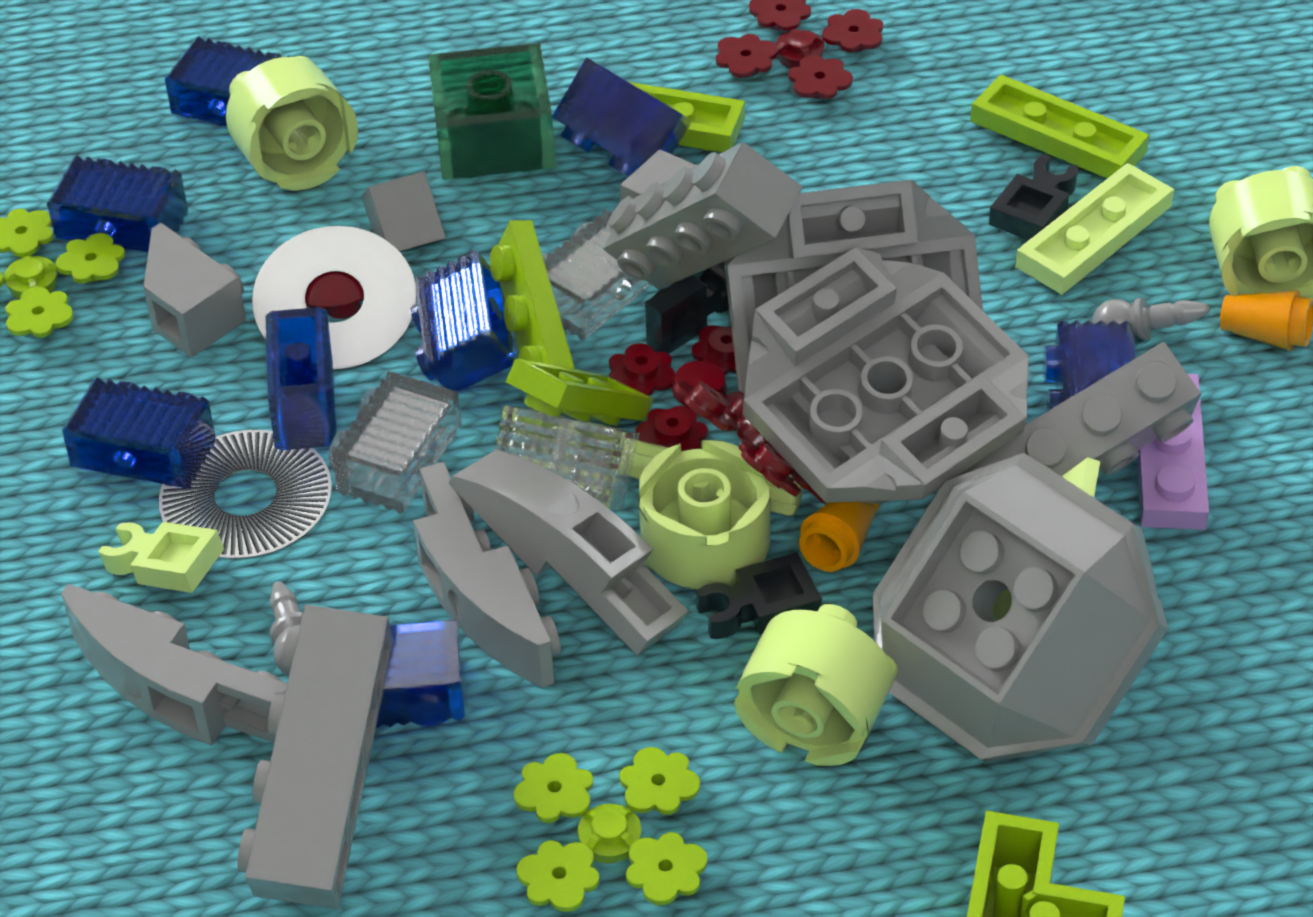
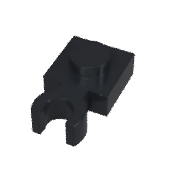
[989,155,1078,240]
[645,262,729,354]
[696,552,822,639]

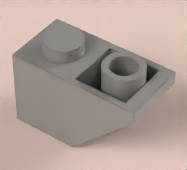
[144,223,246,358]

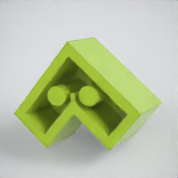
[967,810,1125,917]

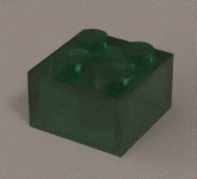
[428,43,556,180]

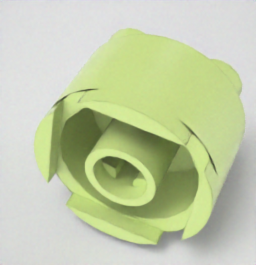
[226,56,358,191]
[1209,166,1313,298]
[639,440,771,590]
[734,604,898,766]

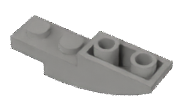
[448,450,689,656]
[413,462,561,688]
[61,584,287,746]

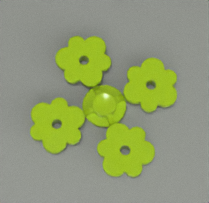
[0,208,125,338]
[513,747,707,912]

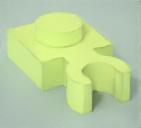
[98,522,224,593]

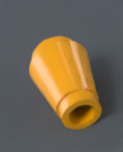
[1220,290,1313,351]
[799,502,879,572]

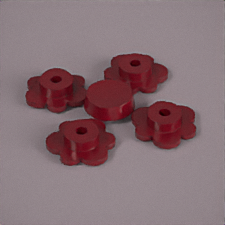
[716,0,884,99]
[609,325,744,451]
[673,380,826,504]

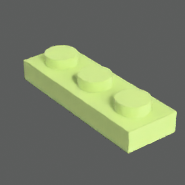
[1015,163,1174,295]

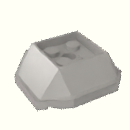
[724,180,983,394]
[743,247,1029,505]
[873,453,1168,762]

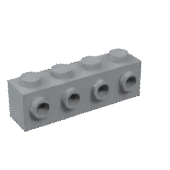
[602,142,802,290]
[958,341,1201,476]
[237,605,393,910]

